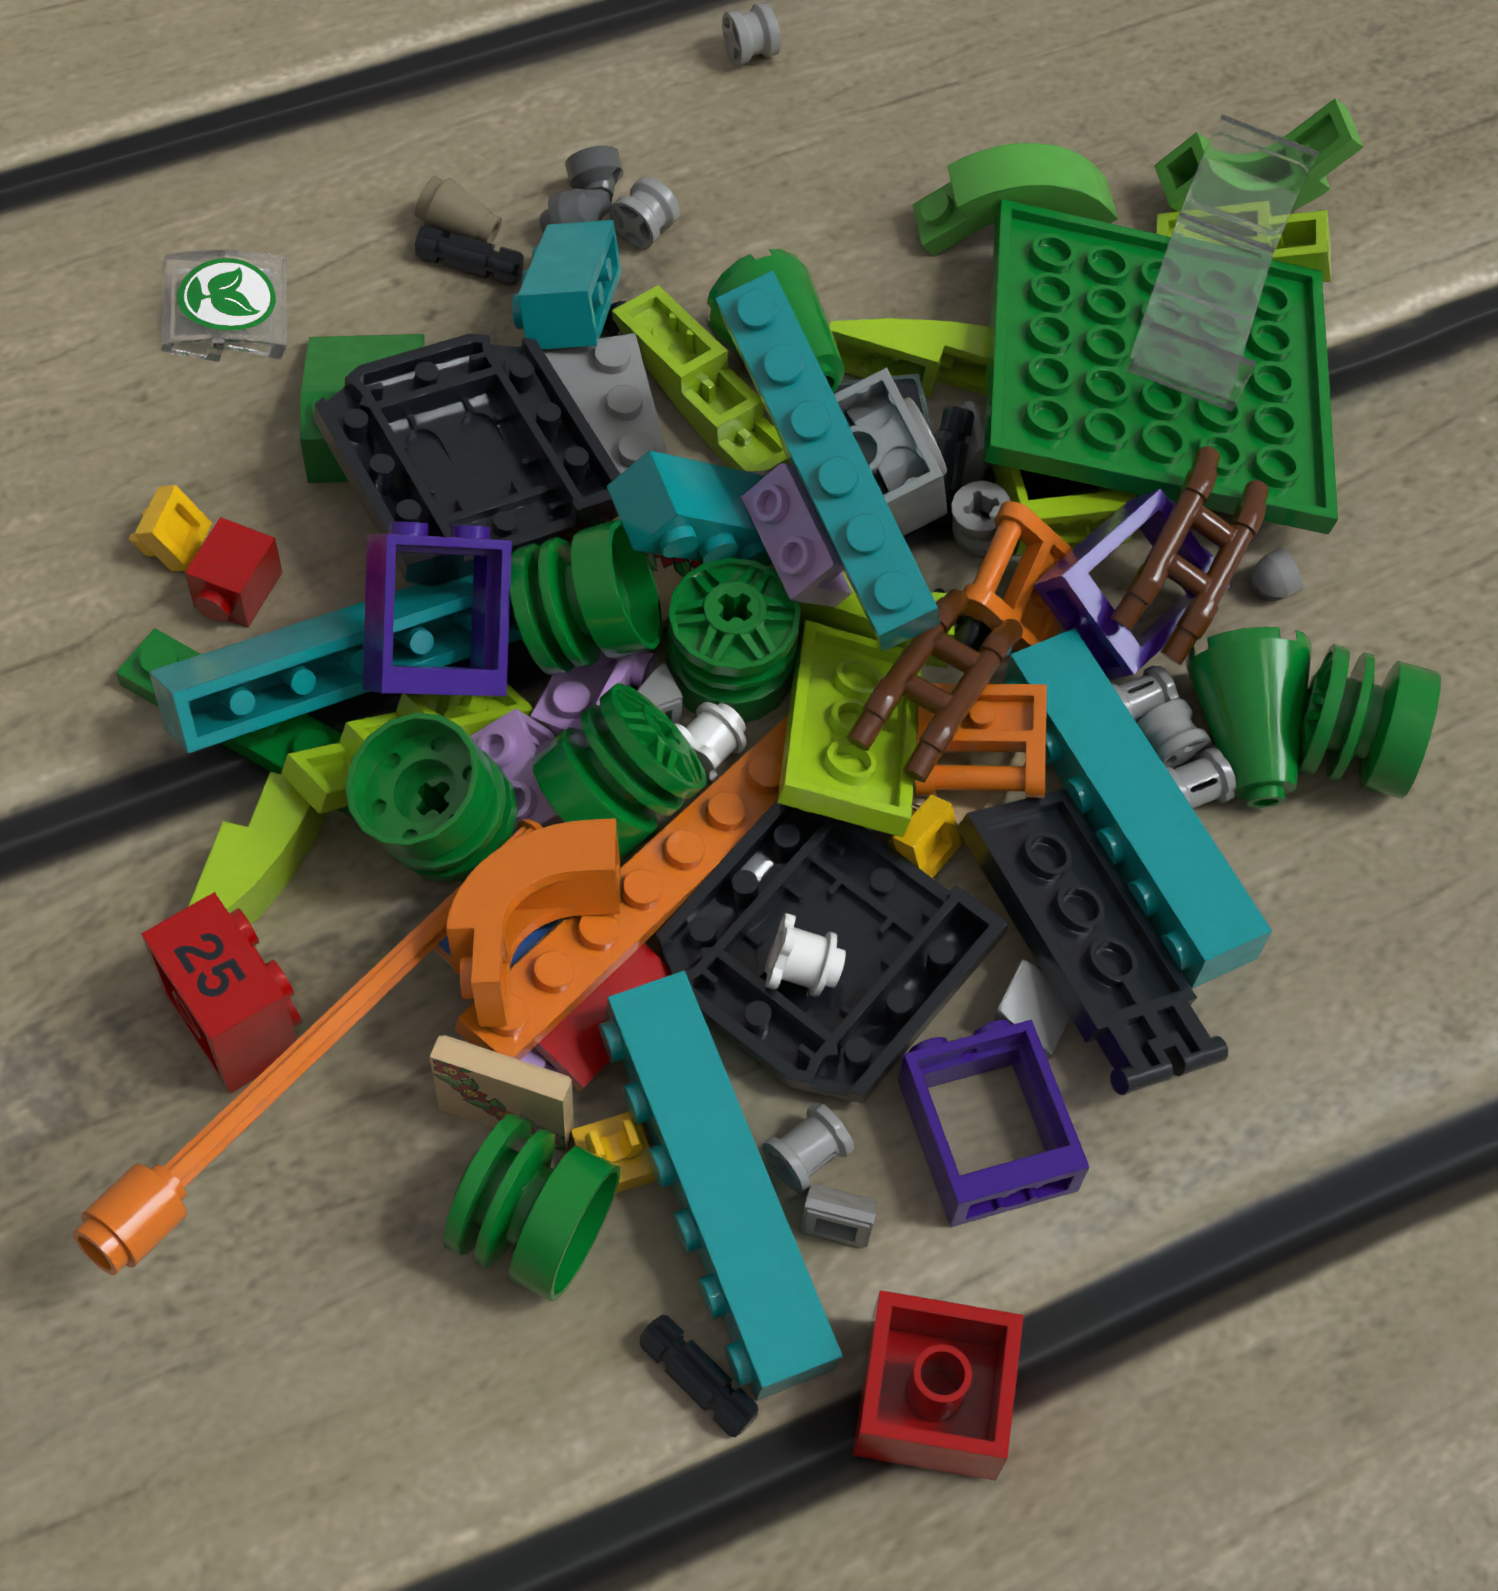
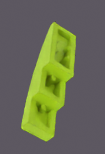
[612,285,788,476]
[830,318,990,398]
[281,684,534,814]

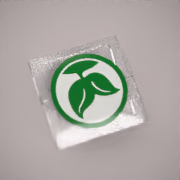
[161,250,287,362]

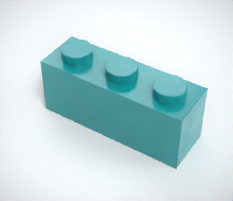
[512,220,622,349]
[607,450,772,566]

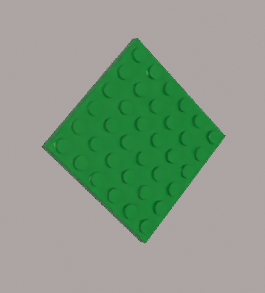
[983,199,1338,535]

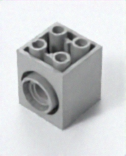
[779,367,948,536]

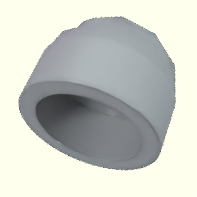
[1251,548,1303,601]

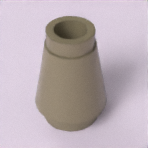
[415,176,502,243]

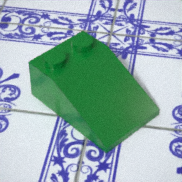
[300,334,425,483]

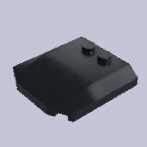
[314,334,620,587]
[656,799,1008,1104]

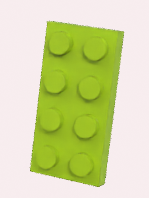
[777,620,921,837]

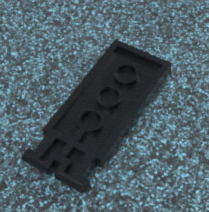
[957,789,1228,1095]

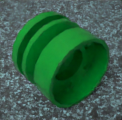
[510,519,662,676]
[667,557,801,723]
[1298,644,1441,799]
[533,683,707,859]
[345,713,518,882]
[443,1114,620,1301]

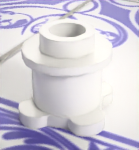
[675,702,747,787]
[765,913,846,997]

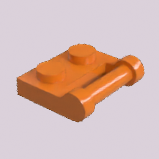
[963,501,1073,651]
[916,683,1047,798]

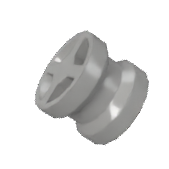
[722,2,781,65]
[610,176,680,249]
[951,481,1010,556]
[1137,699,1213,769]

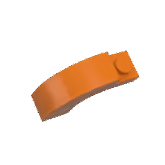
[446,818,620,1027]

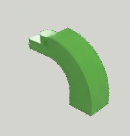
[1154,98,1364,216]
[913,143,1118,256]

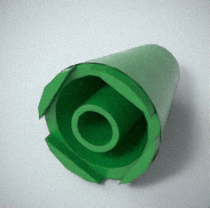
[706,249,845,393]
[1185,626,1312,808]

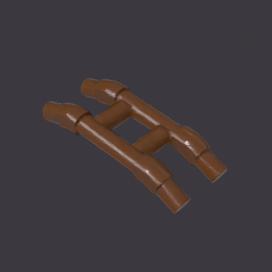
[1110,446,1269,665]
[846,589,1023,783]

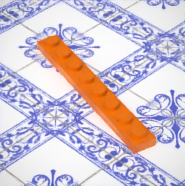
[455,715,788,1060]

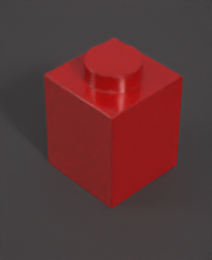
[185,517,283,628]

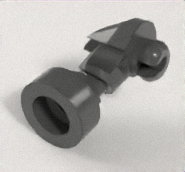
[539,146,624,233]

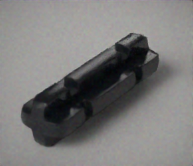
[414,225,524,284]
[933,406,975,524]
[639,1314,759,1438]

